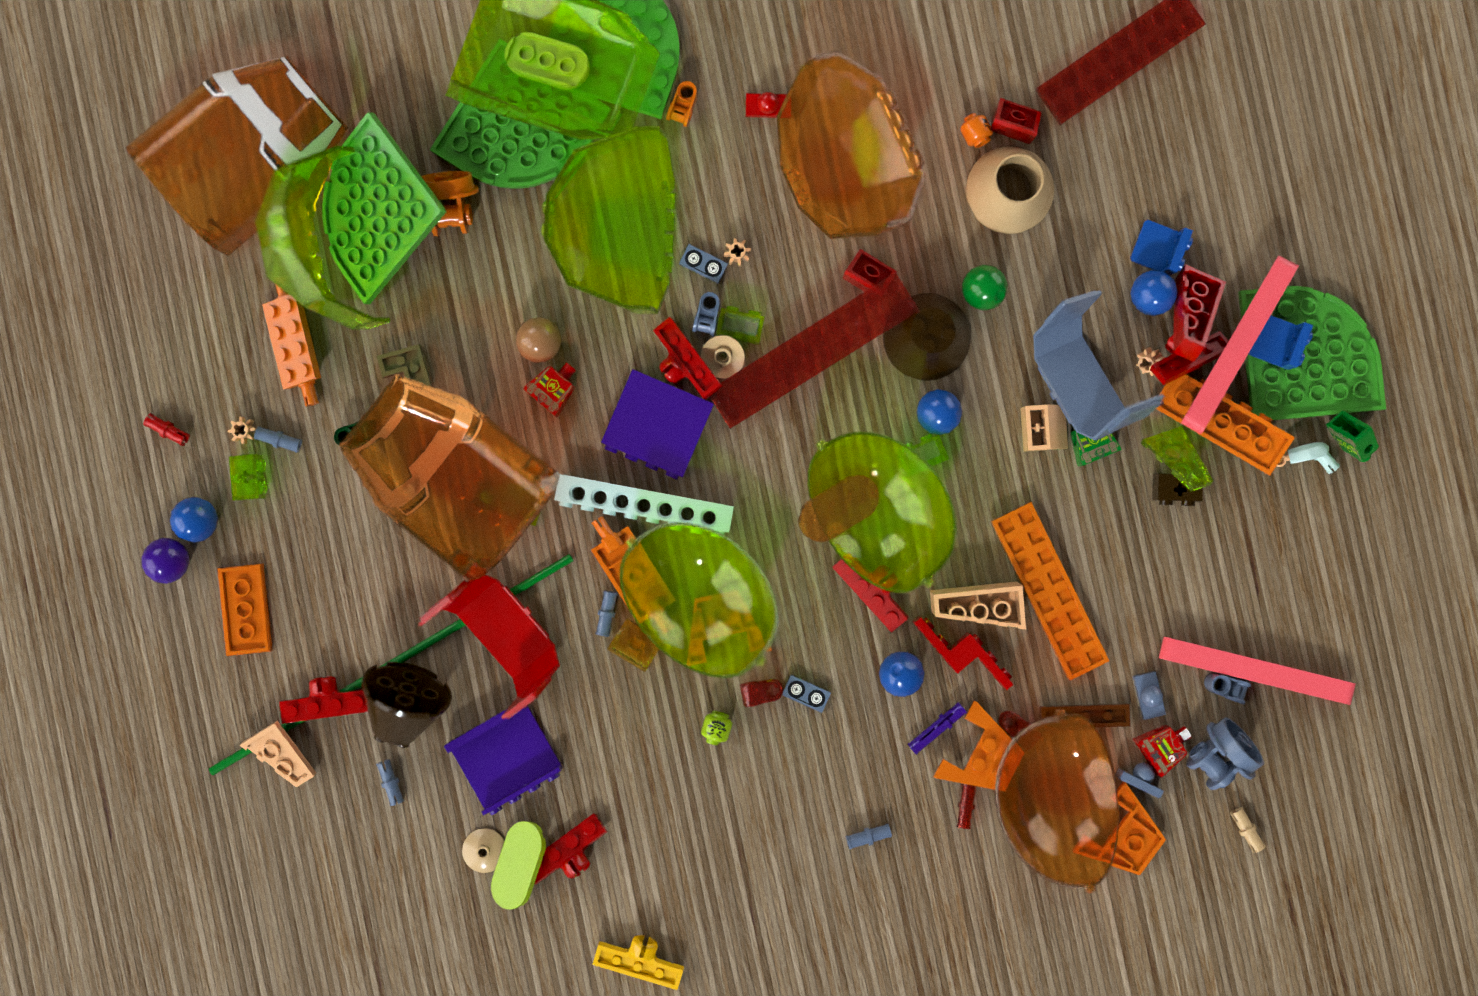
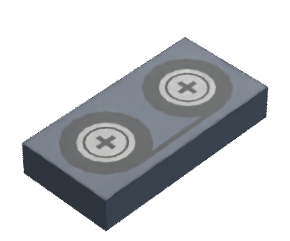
[679,244,728,284]
[782,674,831,713]

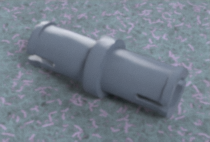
[254,426,302,453]
[595,590,618,637]
[376,759,404,806]
[845,823,892,850]

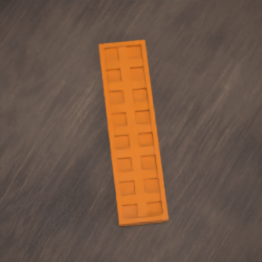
[990,502,1109,680]

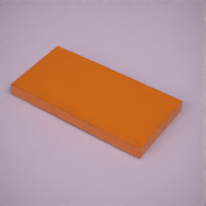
[217,563,272,656]

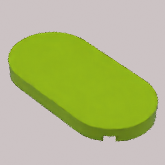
[504,32,590,90]
[491,821,546,909]

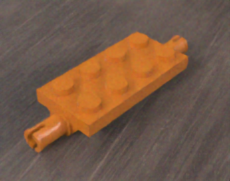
[262,275,321,407]
[591,516,676,635]

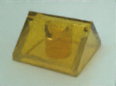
[607,618,664,672]

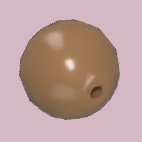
[516,317,562,363]

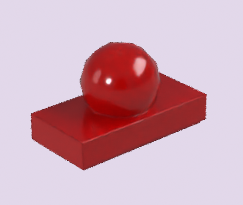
[745,92,790,118]

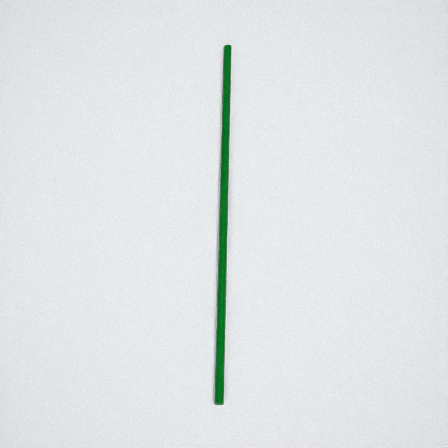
[209,553,574,776]

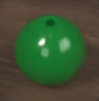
[962,265,1008,310]

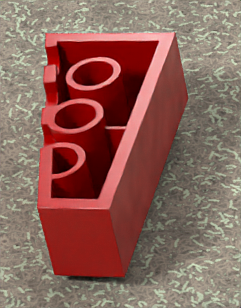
[1173,264,1226,362]

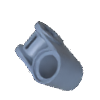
[692,292,720,337]
[1204,673,1251,705]

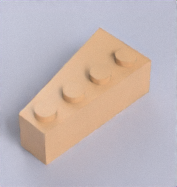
[930,581,1026,630]

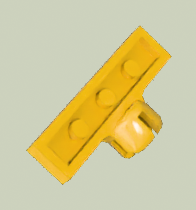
[592,935,684,990]

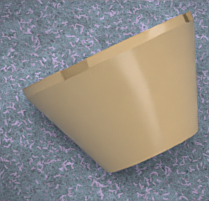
[966,146,1054,234]

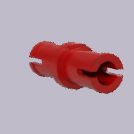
[143,413,190,446]

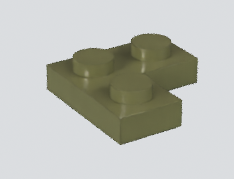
[376,344,432,393]

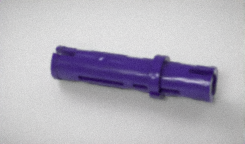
[907,702,967,755]

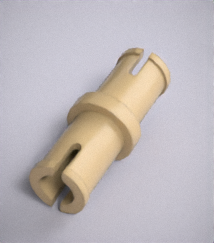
[1230,807,1266,853]

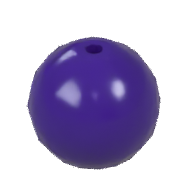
[141,538,190,584]

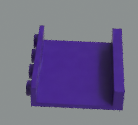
[601,369,714,480]
[444,705,563,816]

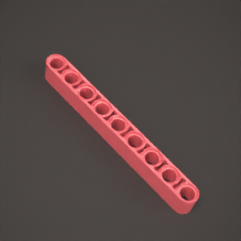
[1181,256,1299,434]
[1158,636,1356,705]

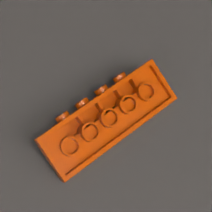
[1156,375,1295,475]

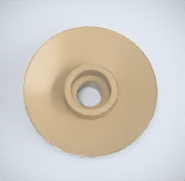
[701,335,745,378]
[462,828,504,873]

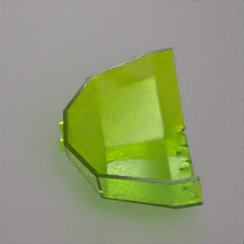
[541,126,676,314]
[255,145,391,330]

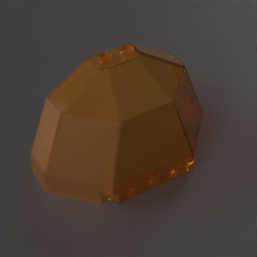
[777,51,925,239]

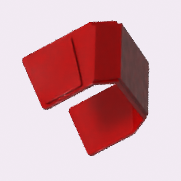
[419,572,560,719]

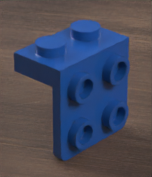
[1130,220,1193,276]
[1248,315,1313,370]

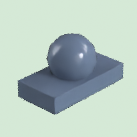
[1132,671,1166,720]
[1115,762,1164,798]

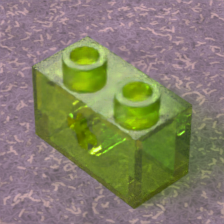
[229,454,268,501]

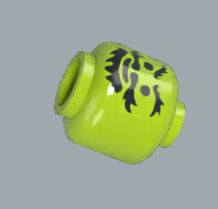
[701,711,733,745]

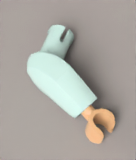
[1277,442,1340,474]

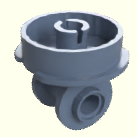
[1186,717,1264,790]

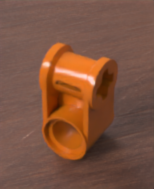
[666,81,698,127]

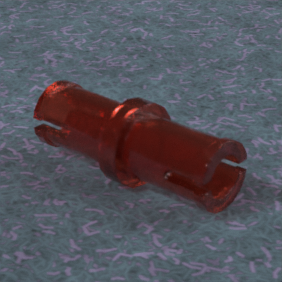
[956,784,977,829]

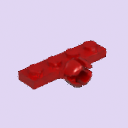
[653,317,723,400]
[1150,331,1229,385]
[832,551,909,633]
[279,676,368,724]
[534,813,608,885]

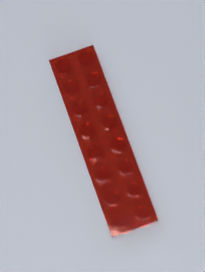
[1035,0,1206,126]

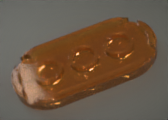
[798,475,879,542]

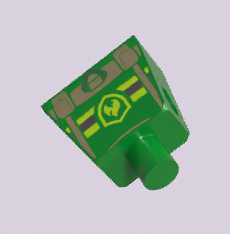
[1326,410,1379,462]
[1070,430,1122,467]

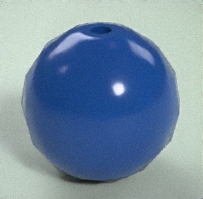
[1130,270,1178,316]
[916,389,963,435]
[170,497,218,543]
[879,651,925,697]

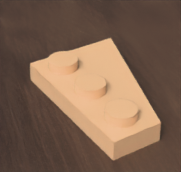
[239,720,316,787]

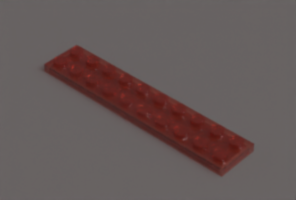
[710,272,919,429]

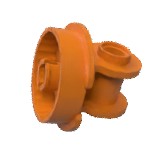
[421,171,479,236]

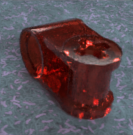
[739,679,783,707]
[998,710,1042,751]

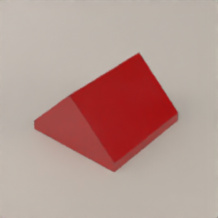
[990,98,1041,145]
[842,249,897,301]

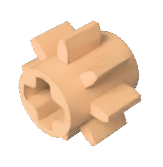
[724,238,751,267]
[1136,347,1165,376]
[228,416,257,444]

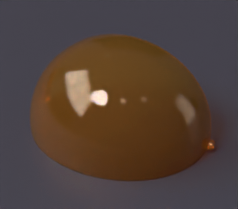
[995,709,1119,893]

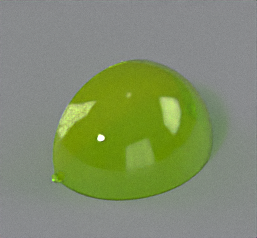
[807,432,956,593]
[620,522,778,678]

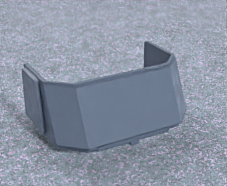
[1033,290,1164,441]

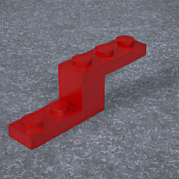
[912,616,1014,690]

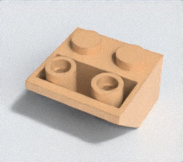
[1020,405,1068,452]

